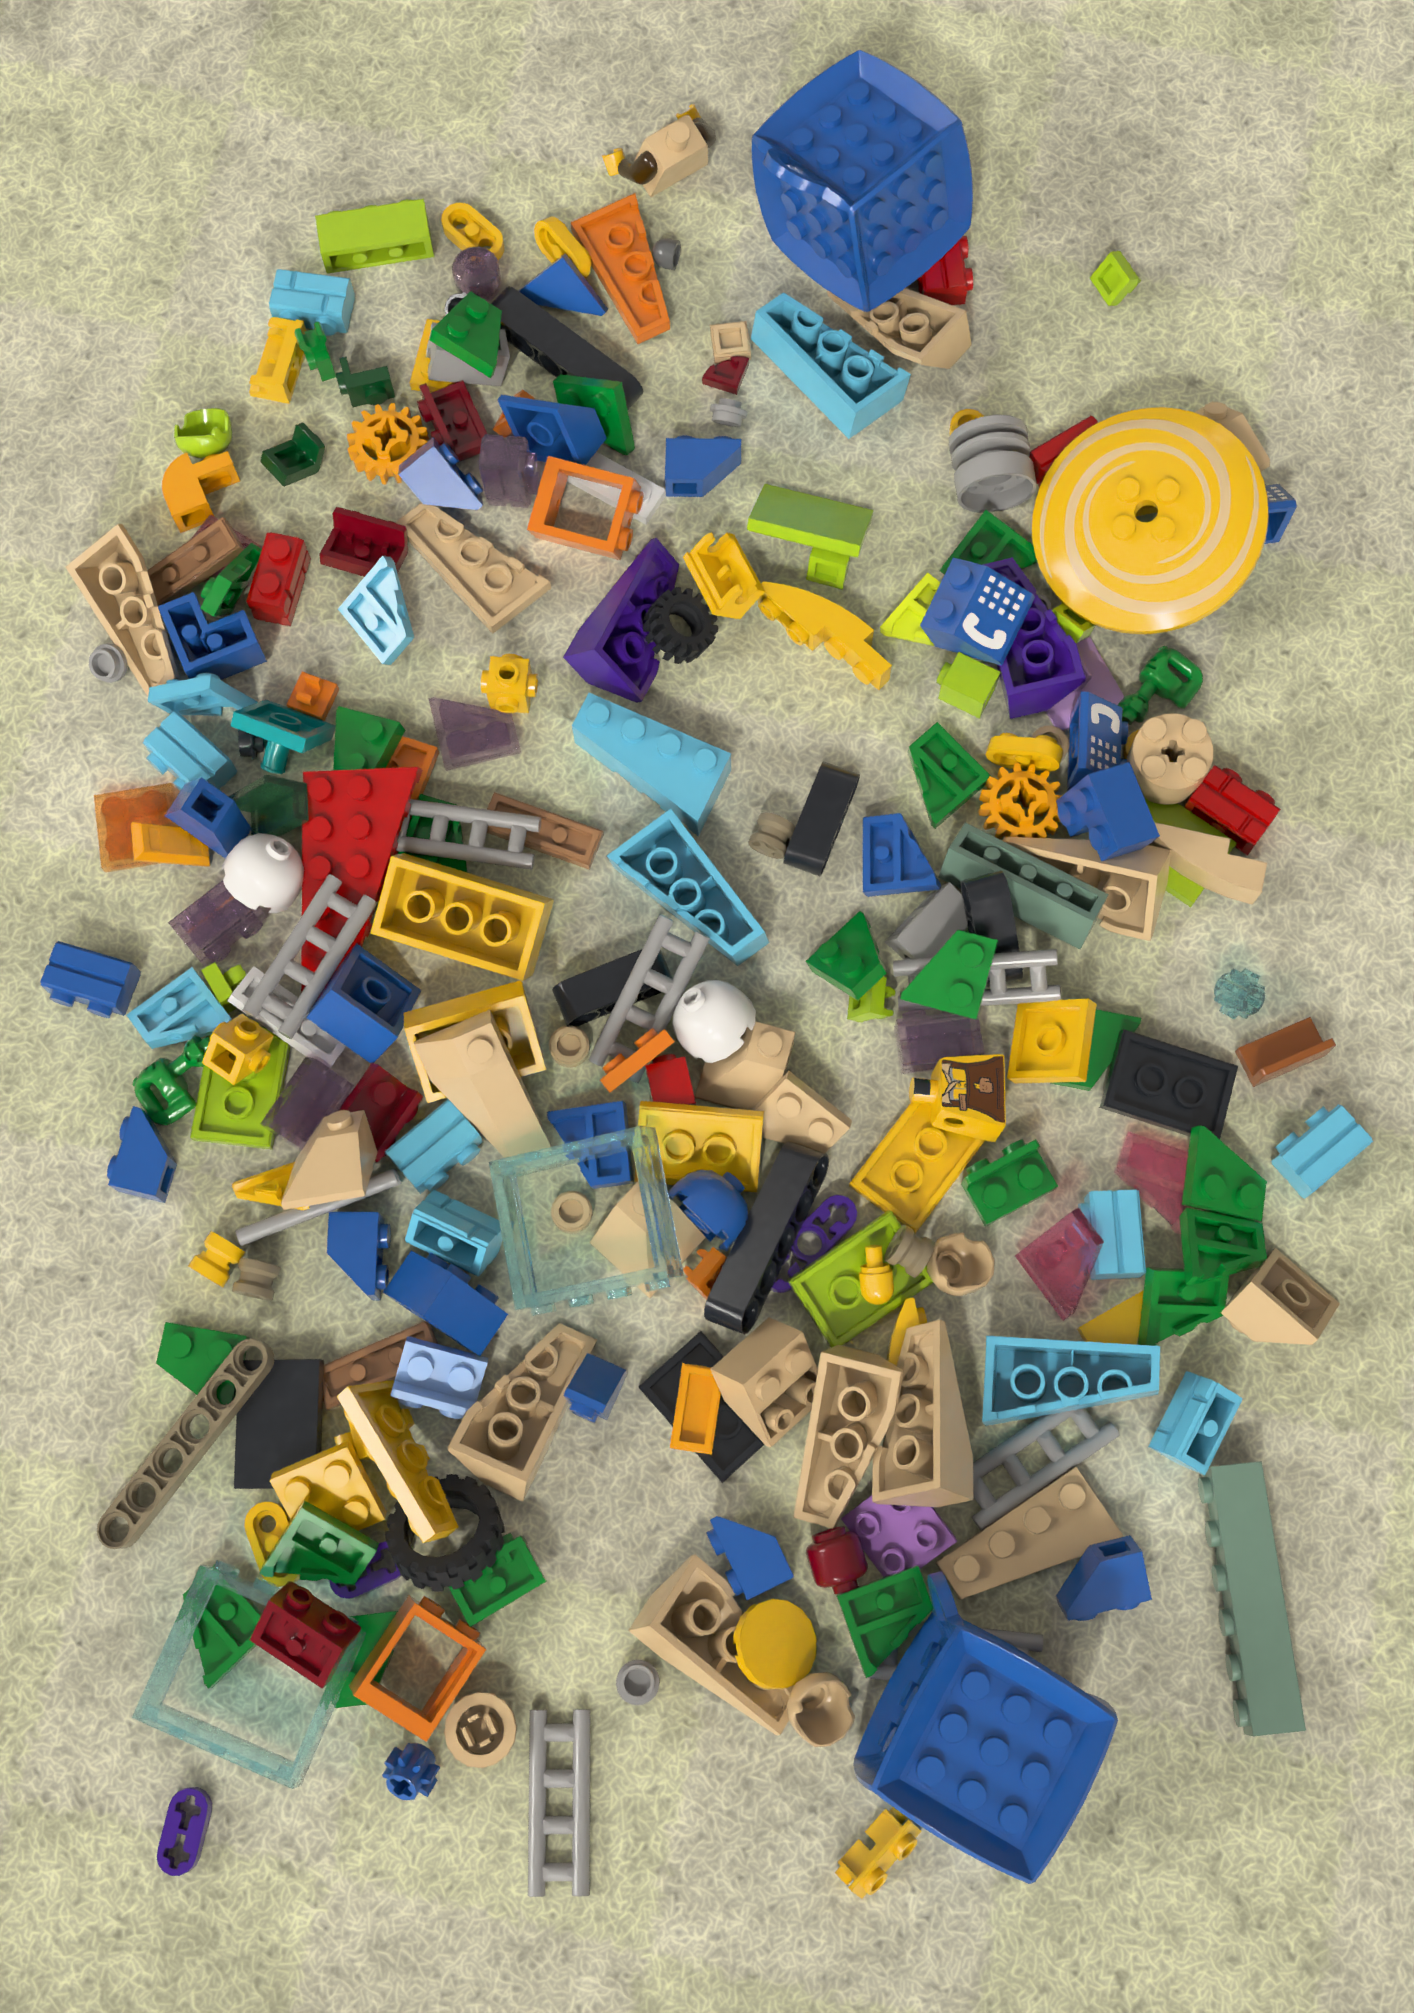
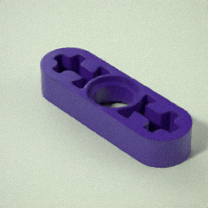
[771,1195,857,1293]

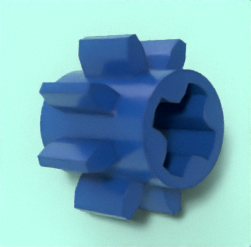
[382,1743,440,1800]

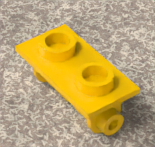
[835,1807,922,1899]

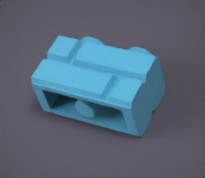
[269,269,355,336]
[143,711,237,791]
[385,1099,483,1194]
[1271,1104,1373,1199]
[1078,1189,1146,1280]
[405,1190,507,1277]
[1148,1371,1243,1475]

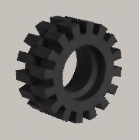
[643,587,718,664]

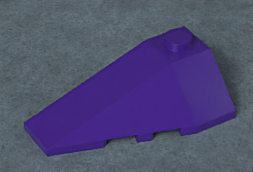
[563,538,679,703]
[983,557,1086,719]

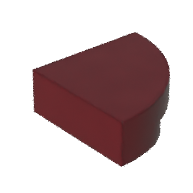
[702,356,749,395]

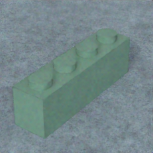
[938,822,1109,949]

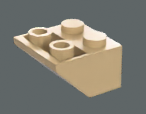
[710,1317,818,1448]

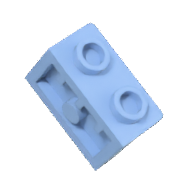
[390,1336,488,1419]

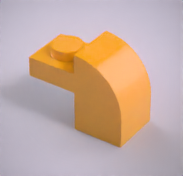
[162,451,240,533]

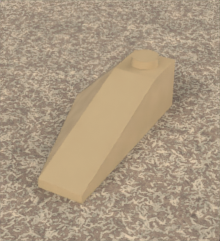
[827,288,972,369]
[66,524,179,696]
[1002,837,1171,941]
[413,1010,556,1171]
[872,1319,973,1507]
[448,1323,597,1501]
[793,1345,904,1529]
[628,1554,794,1736]

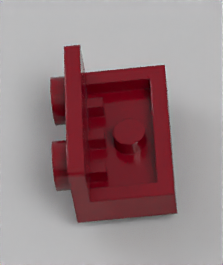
[417,380,492,462]
[319,507,408,577]

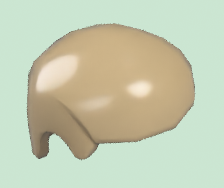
[927,1232,995,1296]
[787,1672,855,1747]

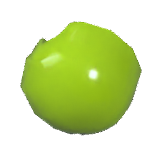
[174,408,232,459]

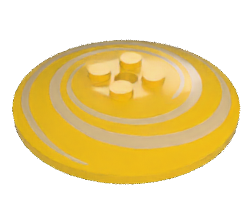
[1032,407,1269,634]

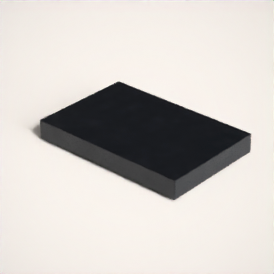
[1099,1029,1238,1139]
[638,1331,765,1483]
[234,1359,324,1489]

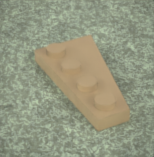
[396,502,551,634]
[935,1467,1124,1600]

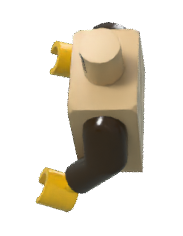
[602,104,716,197]

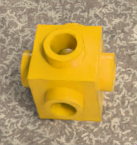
[481,654,538,713]
[202,1013,274,1085]

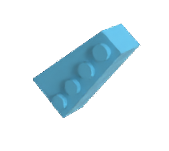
[751,293,911,439]
[572,693,731,837]
[607,809,769,966]
[982,1336,1160,1426]

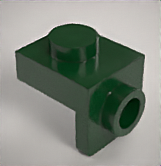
[336,357,396,408]
[260,422,325,487]

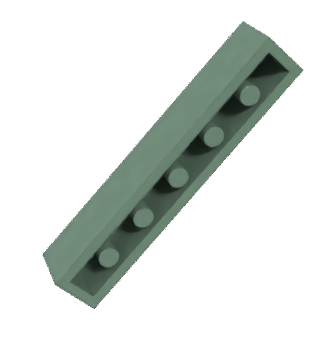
[1198,1461,1306,1737]

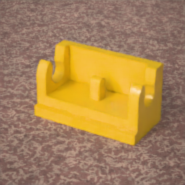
[249,317,306,404]
[683,532,765,619]

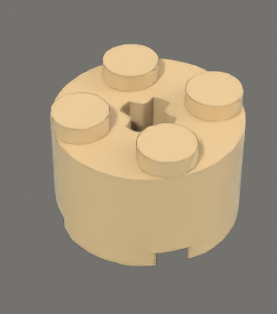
[1127,713,1213,805]

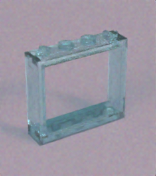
[489,1126,684,1316]
[132,1560,367,1789]

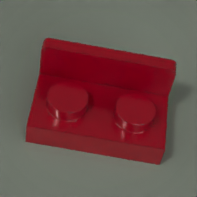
[339,1063,423,1163]
[250,1581,361,1689]

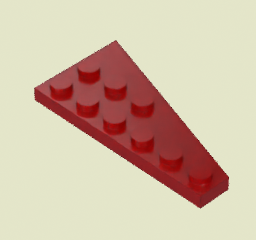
[301,767,423,993]

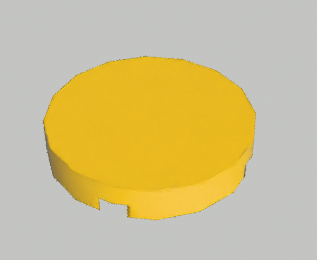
[733,1599,817,1689]

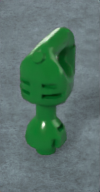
[1118,646,1203,725]
[132,1035,210,1126]

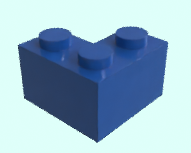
[158,592,267,680]
[1056,762,1160,862]
[383,1250,508,1356]

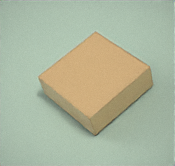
[710,321,751,364]

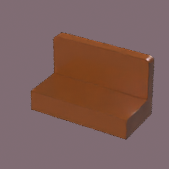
[1235,1017,1336,1087]

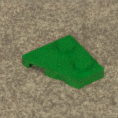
[429,291,502,378]
[940,510,1037,575]
[333,706,406,770]
[908,722,991,829]
[183,1564,262,1689]

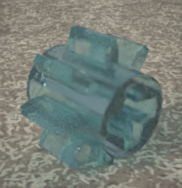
[1214,968,1265,1019]

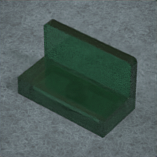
[228,775,309,837]

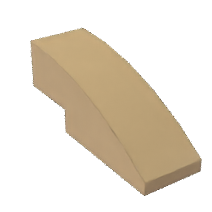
[1149,822,1267,905]

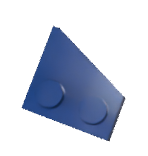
[863,813,941,897]
[547,1101,634,1189]

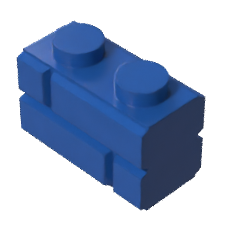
[40,941,141,1018]

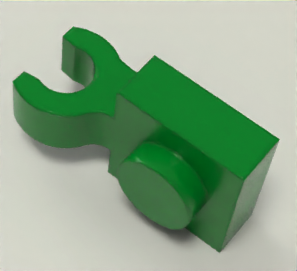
[294,322,336,382]

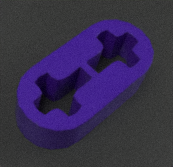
[329,1541,402,1599]
[157,1787,212,1876]

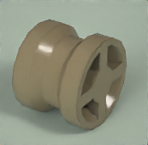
[748,812,795,859]
[884,1224,935,1278]
[232,1258,281,1301]

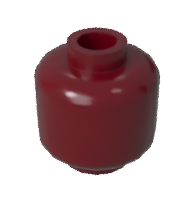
[806,1526,868,1594]

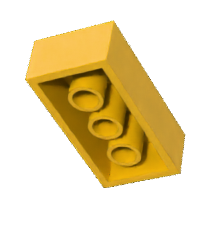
[371,853,554,981]

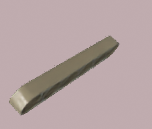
[97,1339,275,1549]

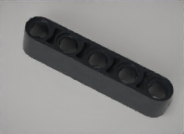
[491,286,644,410]
[704,1141,829,1335]

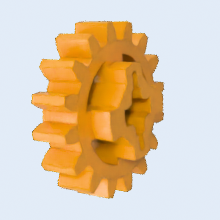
[347,403,429,485]
[978,763,1063,839]

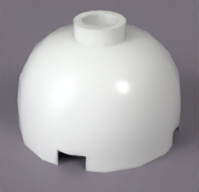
[222,833,304,913]
[673,980,756,1063]

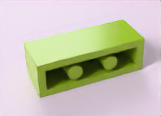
[315,199,434,274]

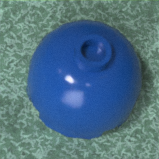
[666,1170,748,1251]

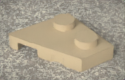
[752,1071,852,1153]

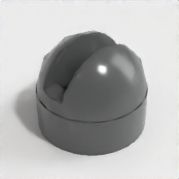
[652,238,681,271]

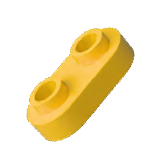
[441,203,504,265]
[534,216,591,278]
[985,733,1064,771]
[244,1502,300,1587]

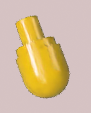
[859,1245,894,1305]

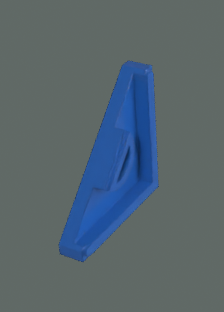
[518,253,608,316]

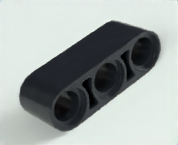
[783,761,860,877]
[961,870,1023,988]
[552,949,673,1027]

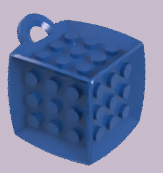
[752,50,973,312]
[853,1571,1118,1884]

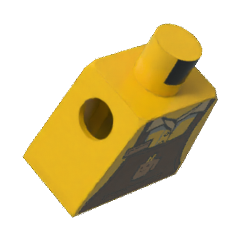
[909,1054,1006,1142]

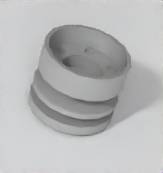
[949,415,1036,513]

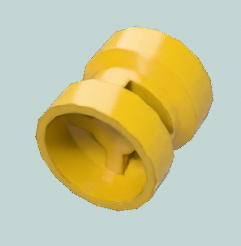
[188,1231,246,1288]

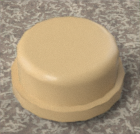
[444,1692,517,1768]

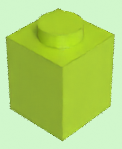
[936,652,1001,719]

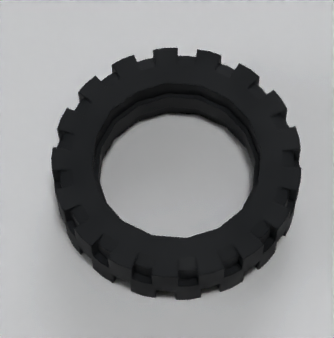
[385,1474,505,1592]

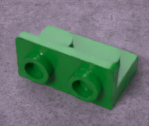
[961,1139,1058,1227]
[449,1532,547,1627]

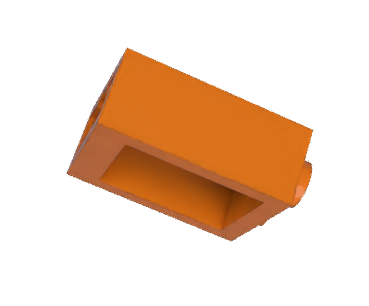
[527,456,644,560]
[349,1595,486,1742]

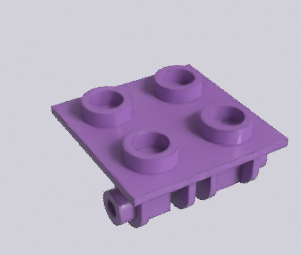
[841,1495,958,1577]

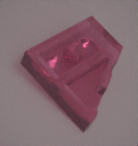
[1114,1131,1192,1234]
[1015,1207,1104,1321]

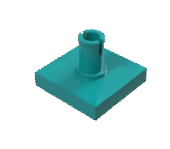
[231,699,336,774]

